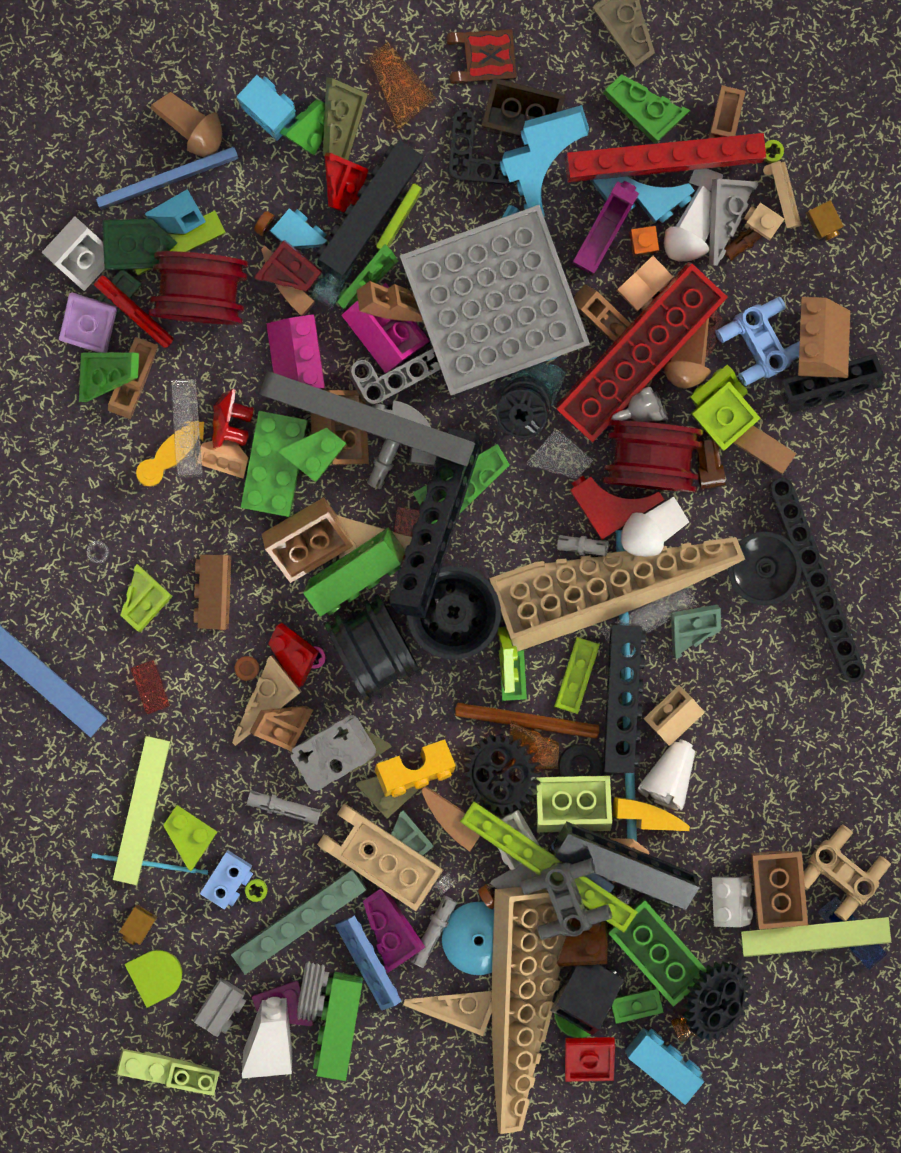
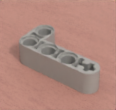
[349,349,441,405]

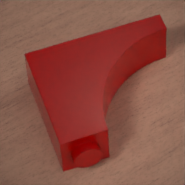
[569,475,664,540]

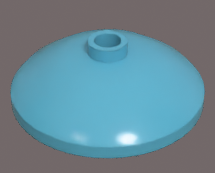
[442,902,494,975]

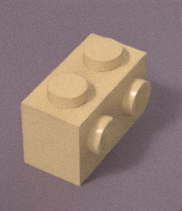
[644,685,705,746]

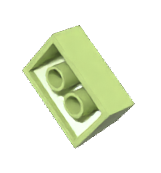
[536,776,612,833]

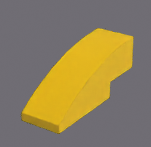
[613,797,690,831]

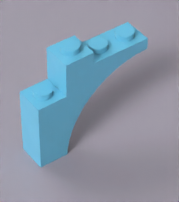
[500,105,589,216]

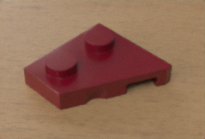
[254,240,323,291]

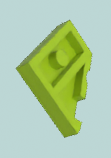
[120,564,173,632]
[497,627,519,693]
[163,805,217,871]

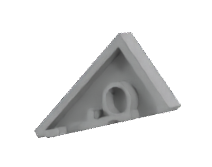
[709,179,758,266]

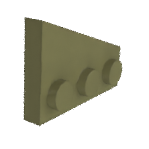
[323,77,368,160]

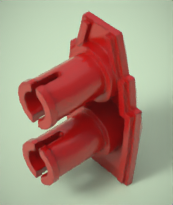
[212,389,254,449]

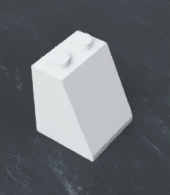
[242,997,292,1078]

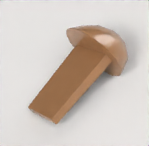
[150,92,222,157]
[663,318,711,389]

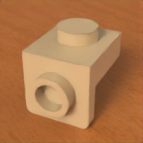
[744,203,784,241]

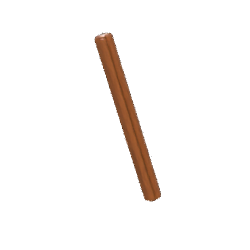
[455,703,600,738]

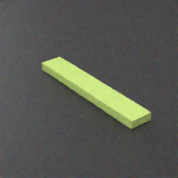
[113,736,171,885]
[741,917,892,957]

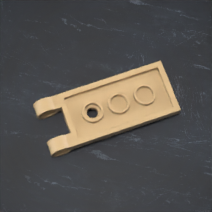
[317,804,443,911]

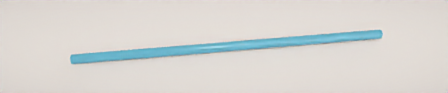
[616,530,637,841]

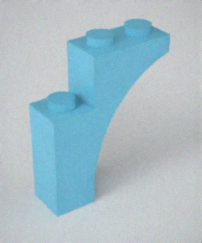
[590,176,695,223]

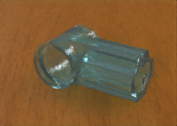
[311,265,354,309]

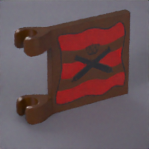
[446,29,517,84]

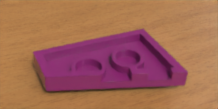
[363,888,425,974]

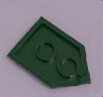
[102,219,177,270]

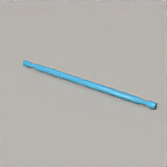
[91,853,208,875]

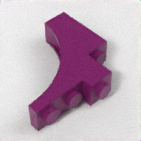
[572,181,639,276]

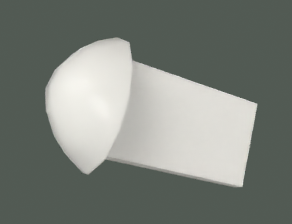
[664,186,712,262]
[621,497,689,557]

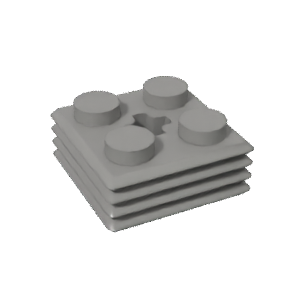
[297,962,329,1022]

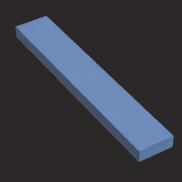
[96,147,239,210]
[0,625,107,737]

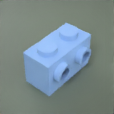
[200,850,253,910]

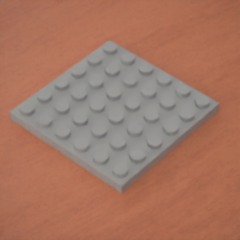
[400,205,590,395]

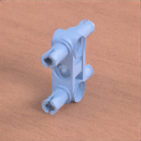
[715,297,800,386]

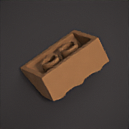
[798,297,850,378]
[311,390,369,466]
[262,497,353,583]
[194,554,231,630]
[750,851,808,929]

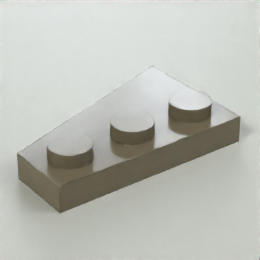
[592,0,655,69]

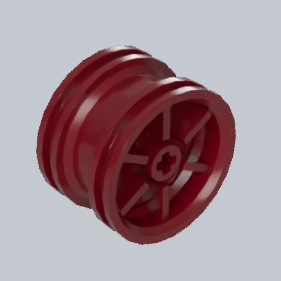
[149,251,248,325]
[603,420,703,492]

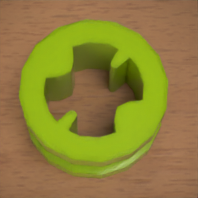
[765,140,784,163]
[245,879,268,902]

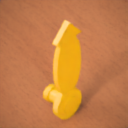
[136,422,204,487]

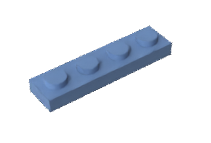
[335,915,402,1010]

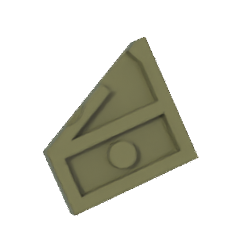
[355,767,419,819]

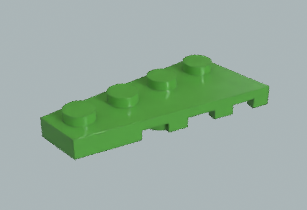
[413,444,510,524]

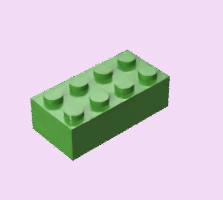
[241,411,308,517]
[303,527,405,617]
[608,898,706,1007]
[313,972,363,1081]

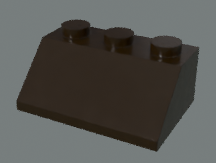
[481,78,565,140]

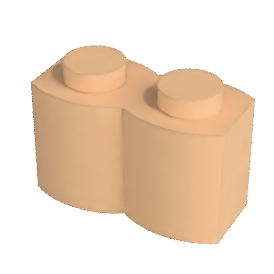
[617,256,673,312]

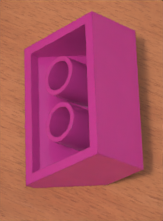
[342,283,430,373]
[266,315,325,390]

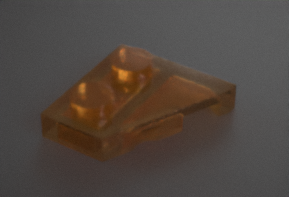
[509,721,559,769]

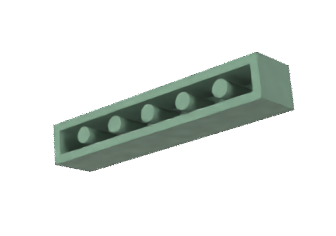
[231,868,367,975]

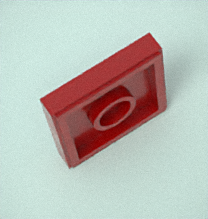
[565,1037,615,1082]

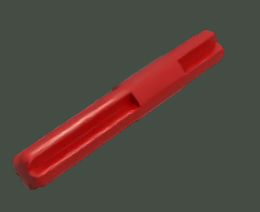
[94,275,174,348]

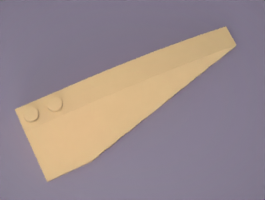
[489,537,745,652]
[492,887,572,1134]

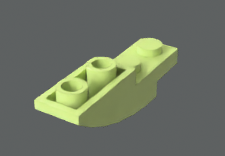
[116,1049,220,1096]

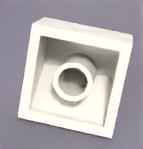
[42,216,104,291]

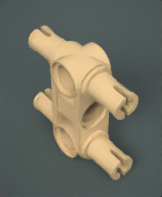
[803,825,891,922]

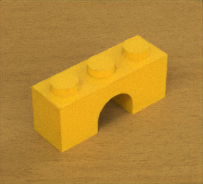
[375,739,456,797]

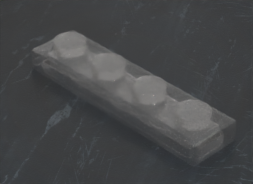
[171,379,202,478]
[600,586,698,646]

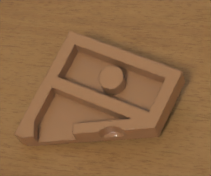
[250,706,313,752]

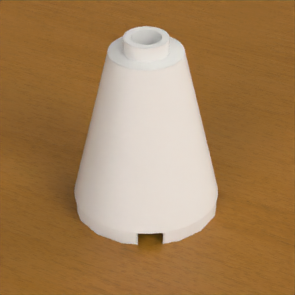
[637,739,695,810]

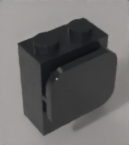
[550,964,624,1035]

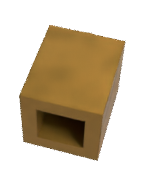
[806,200,844,241]
[119,905,157,945]

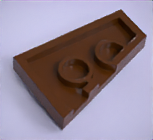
[557,906,608,967]

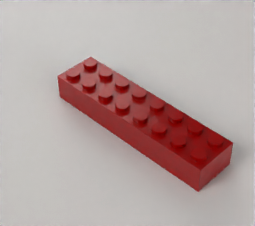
[554,262,728,443]

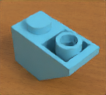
[145,189,206,234]
[270,208,327,249]

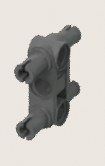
[521,858,612,940]

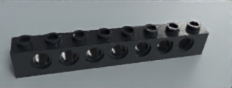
[390,428,482,618]

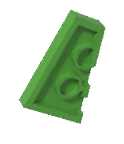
[603,74,690,144]
[337,244,398,311]
[79,353,139,402]

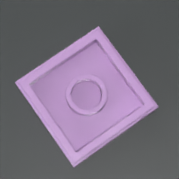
[59,292,118,353]

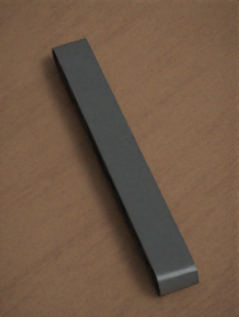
[259,371,475,466]

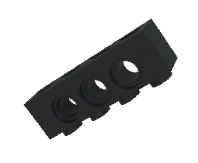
[781,354,884,414]

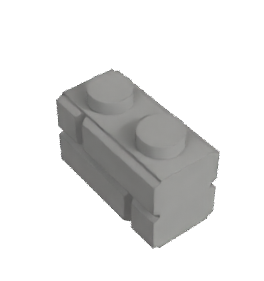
[193,977,246,1037]

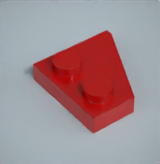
[325,152,369,213]
[268,623,319,688]

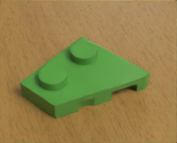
[280,99,325,155]
[279,428,347,482]

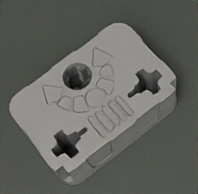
[291,715,376,791]

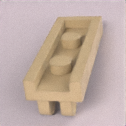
[763,161,802,229]

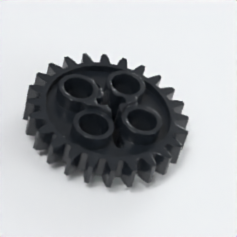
[463,733,541,814]
[682,961,751,1041]

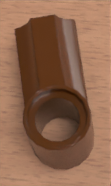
[697,439,726,489]

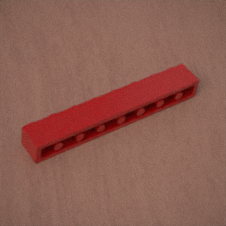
[565,133,766,183]

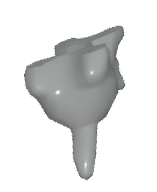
[611,387,668,423]

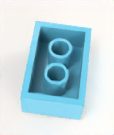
[237,75,296,141]
[625,1028,704,1105]

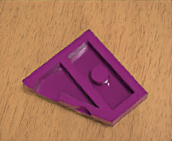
[252,980,314,1026]

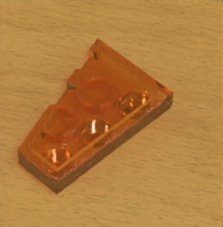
[369,42,436,130]

